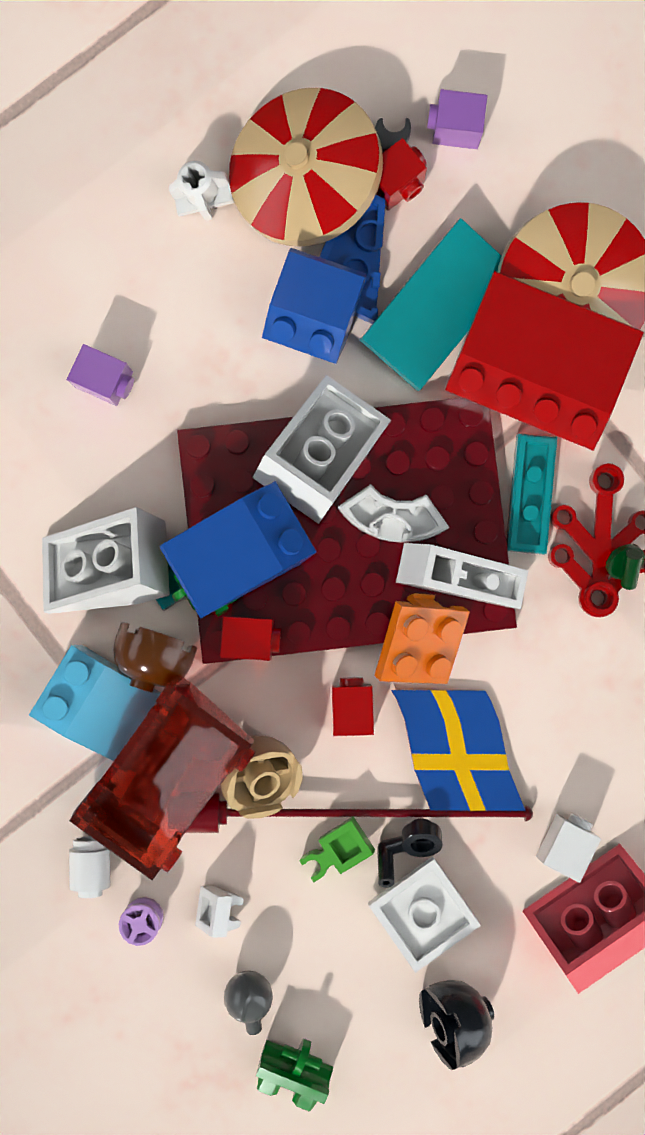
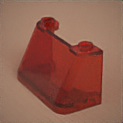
[69,674,256,881]

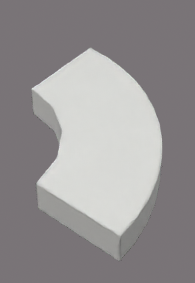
[338,484,449,542]

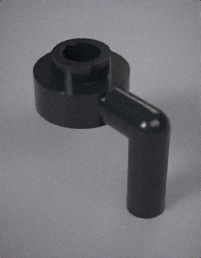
[377,818,443,888]

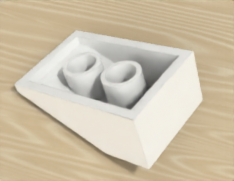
[253,375,391,524]
[42,507,170,614]

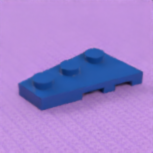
[319,195,386,324]

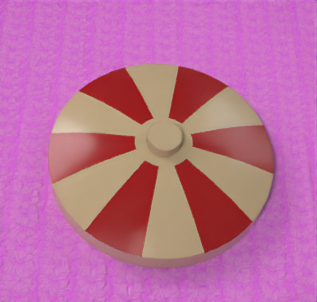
[229,88,383,247]
[497,202,645,330]

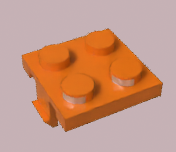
[374,593,470,684]

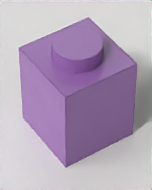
[427,89,488,150]
[66,344,134,406]

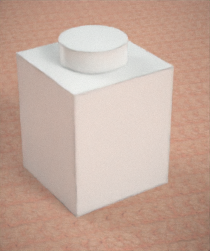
[536,813,601,883]

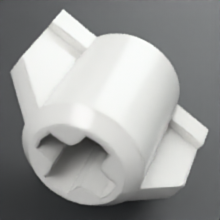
[169,161,234,221]

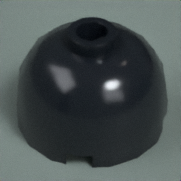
[419,980,495,1070]

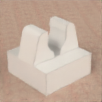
[195,886,244,938]

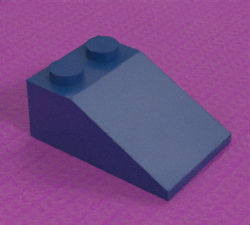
[160,481,316,619]

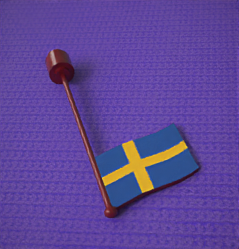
[169,690,533,833]

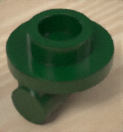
[606,544,645,590]

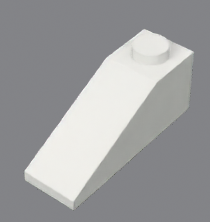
[396,543,529,609]

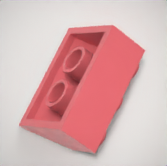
[522,844,645,994]

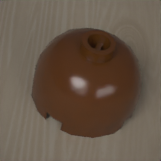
[113,622,198,693]

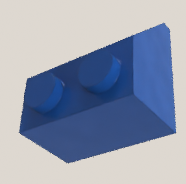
[262,248,367,364]

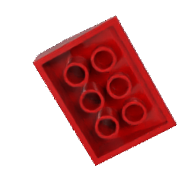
[445,271,644,451]

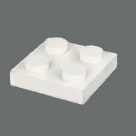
[368,856,481,973]

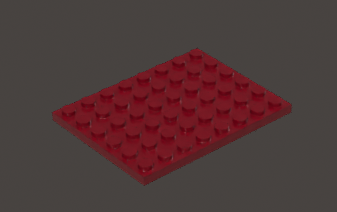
[177,397,517,664]

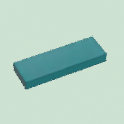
[506,433,557,555]

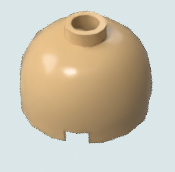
[219,735,303,819]

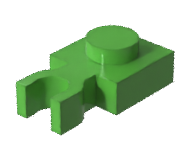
[299,817,375,883]

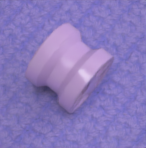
[119,897,164,946]

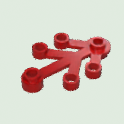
[548,463,645,617]

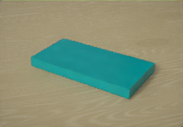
[359,218,502,391]

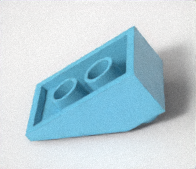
[29,644,181,773]

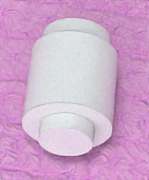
[69,836,110,899]

